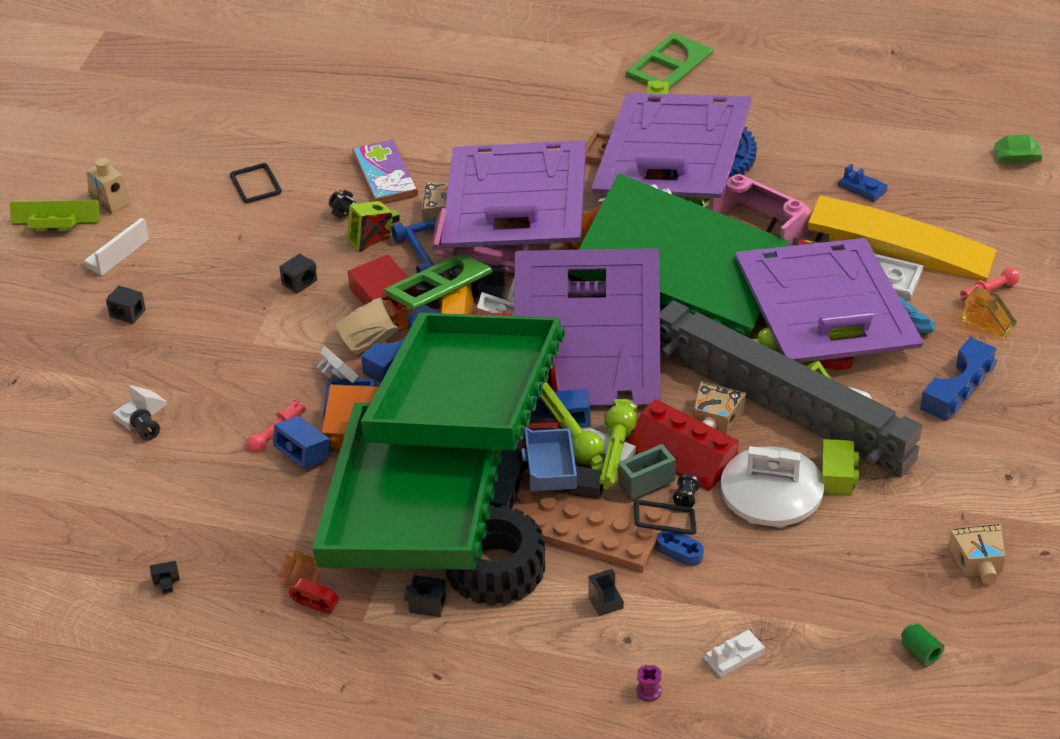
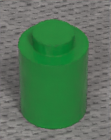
[901,623,945,666]

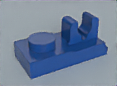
[838,164,888,202]

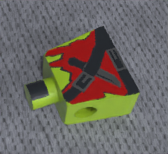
[347,201,400,252]

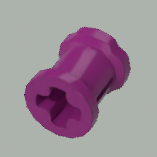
[636,665,662,702]

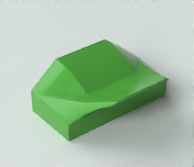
[994,135,1042,163]

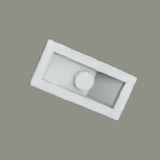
[113,386,167,430]

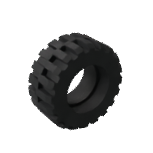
[445,505,546,606]

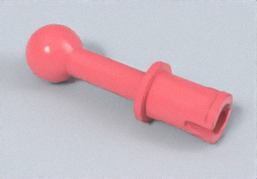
[960,267,1020,305]
[246,399,306,453]

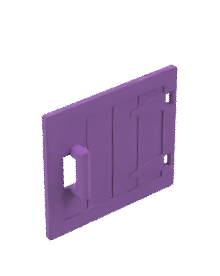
[591,93,752,198]
[441,140,586,248]
[735,238,923,363]
[514,248,661,407]

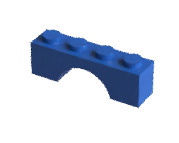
[361,305,440,383]
[920,337,997,421]
[530,388,591,427]

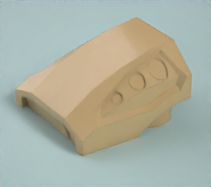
[335,298,398,355]

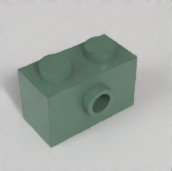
[618,444,676,500]

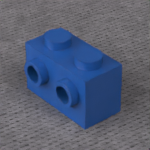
[273,416,330,469]

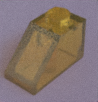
[962,286,1017,338]

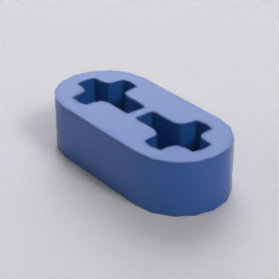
[657,531,704,566]

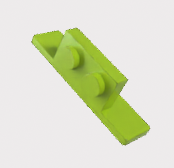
[9,200,100,231]

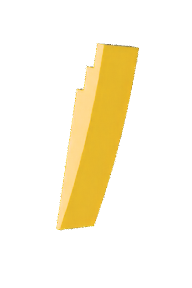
[808,195,997,282]

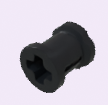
[130,408,161,441]
[673,474,700,507]

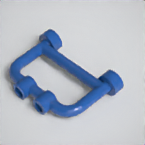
[391,220,461,273]

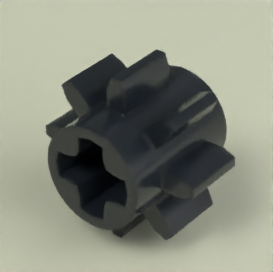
[328,189,356,218]

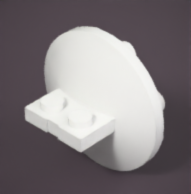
[721,446,824,528]

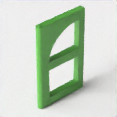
[626,33,713,89]
[384,253,492,310]

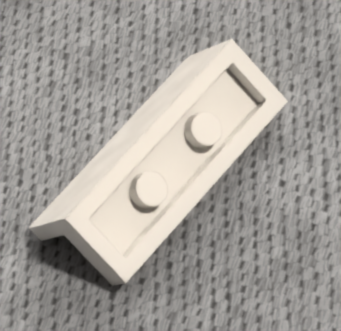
[84,218,149,276]

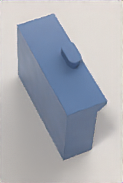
[522,428,577,491]

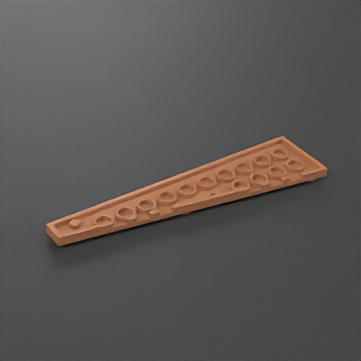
[513,487,671,572]

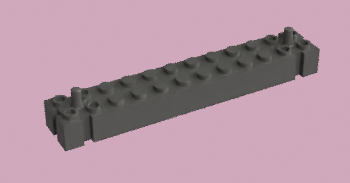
[660,300,922,477]

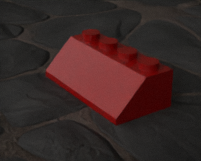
[627,399,739,491]

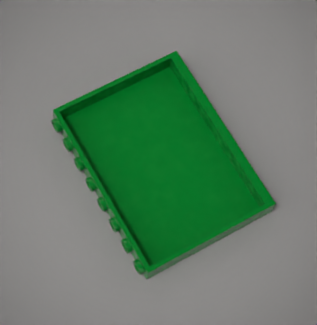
[570,173,789,338]
[361,313,565,450]
[312,403,502,569]

